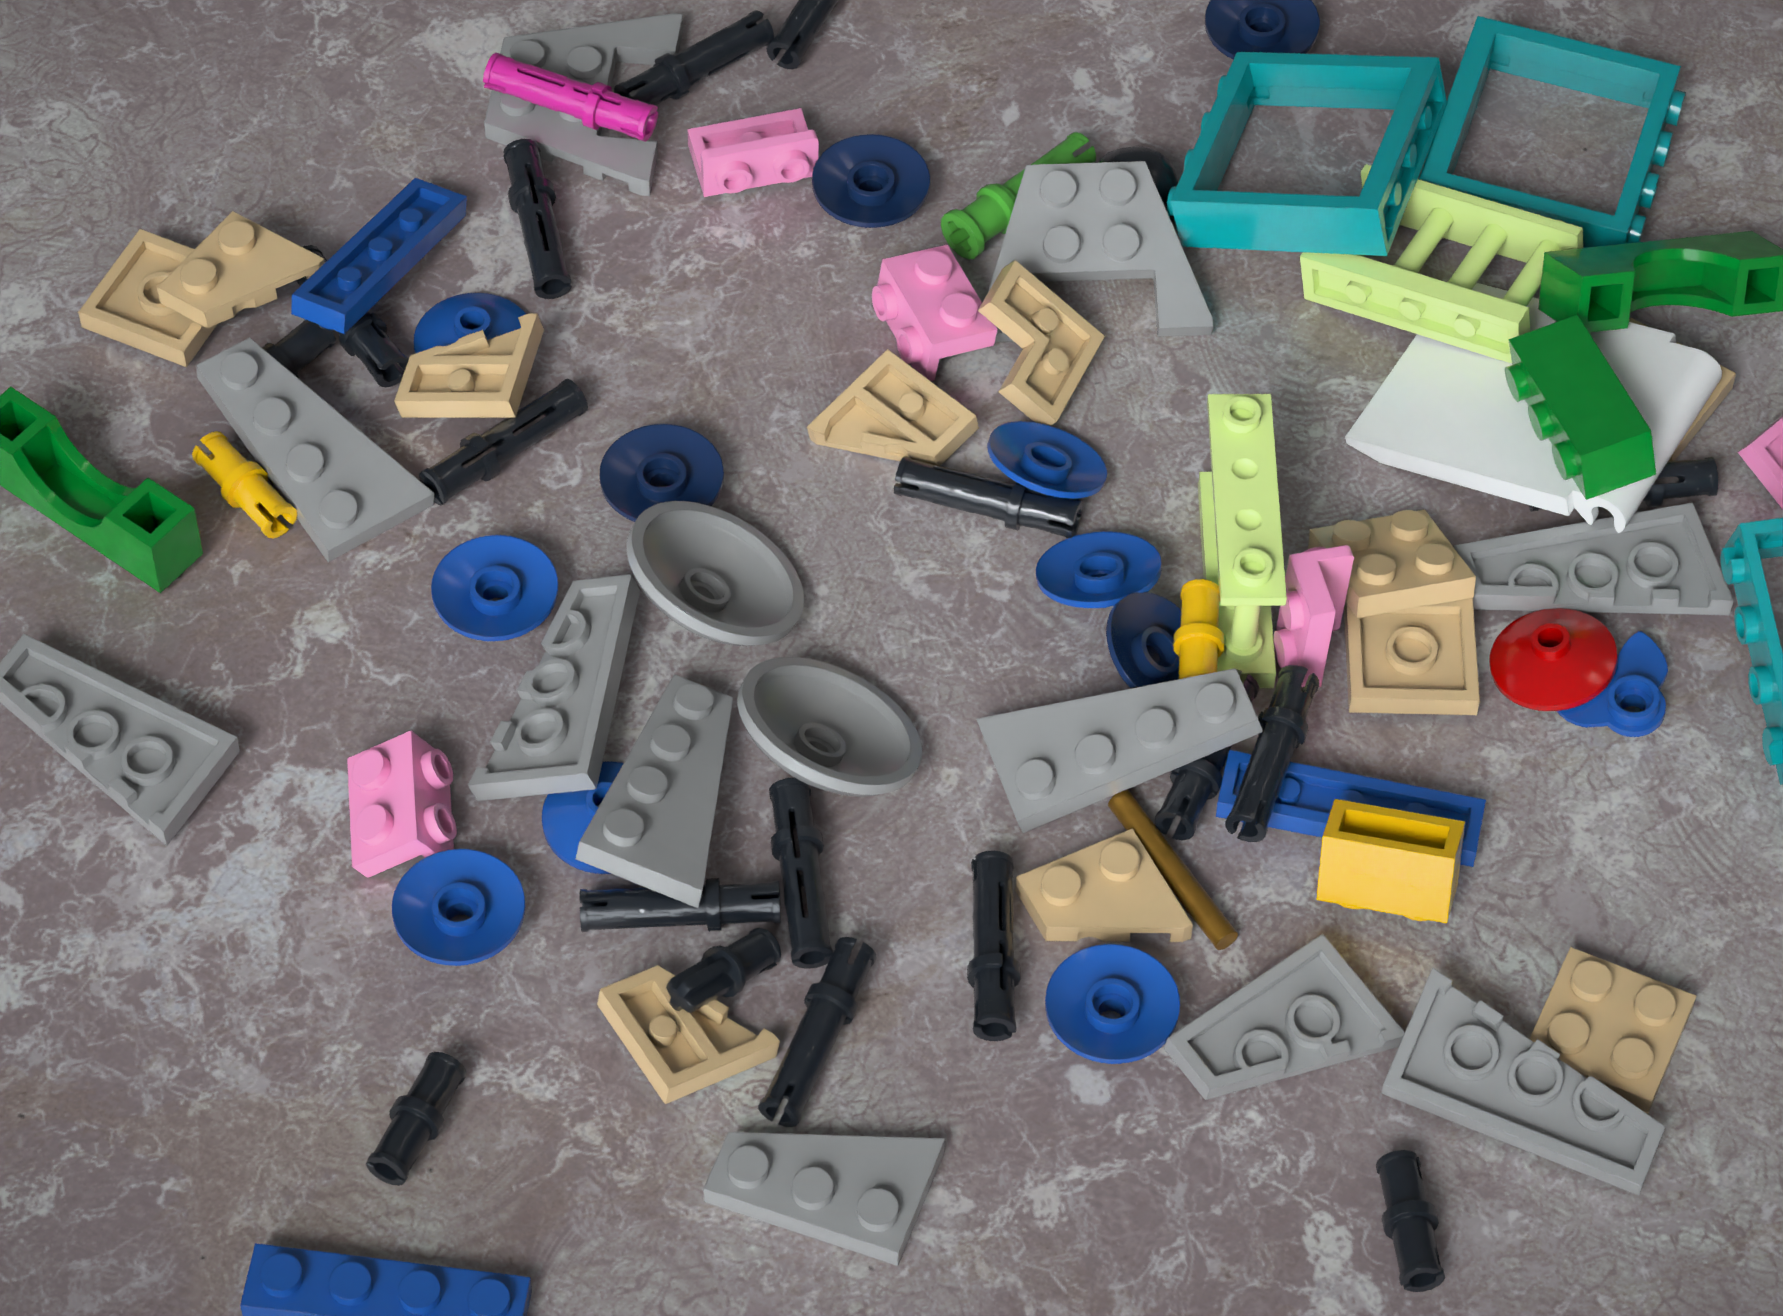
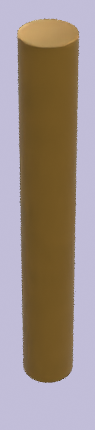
[1108,790,1238,950]

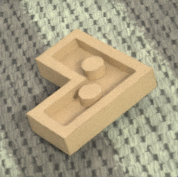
[978,260,1105,426]

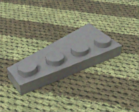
[196,337,434,562]
[1454,502,1734,615]
[468,574,640,801]
[0,634,240,846]
[575,674,733,908]
[1382,968,1666,1195]

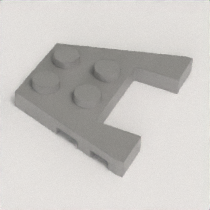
[484,13,683,196]
[988,161,1213,342]

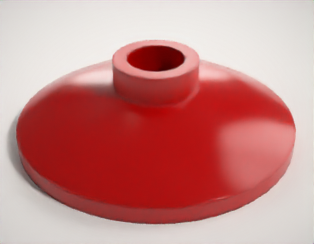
[1489,608,1618,711]

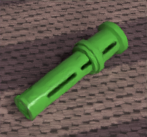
[941,132,1096,260]

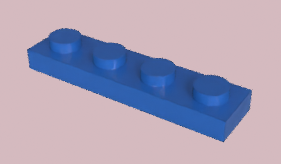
[291,178,467,334]
[1216,750,1486,867]
[240,1243,532,1316]

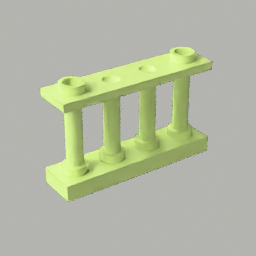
[1300,164,1583,364]
[1198,394,1287,688]

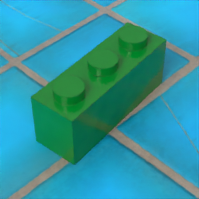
[1505,314,1656,500]

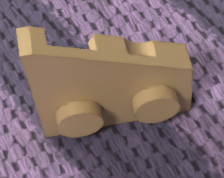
[157,211,325,328]
[394,313,544,418]
[807,349,979,466]
[1015,829,1193,942]
[597,965,780,1104]

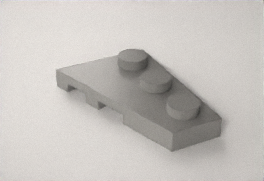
[1164,934,1405,1100]
[703,1132,945,1266]

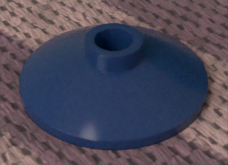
[1205,0,1320,60]
[812,134,930,228]
[600,424,724,522]
[1106,592,1181,689]

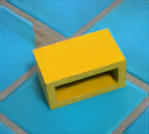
[1316,799,1465,923]

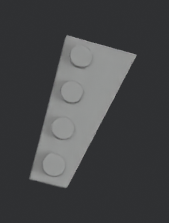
[976,668,1263,833]

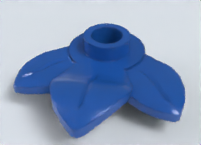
[1557,631,1668,737]

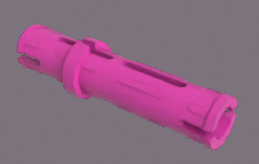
[483,52,658,142]

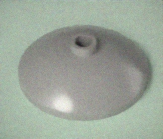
[626,501,805,646]
[737,657,922,797]

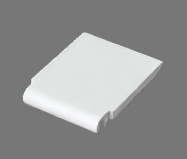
[1345,283,1722,533]

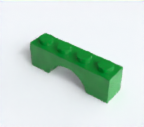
[1538,231,1783,333]
[0,386,203,593]

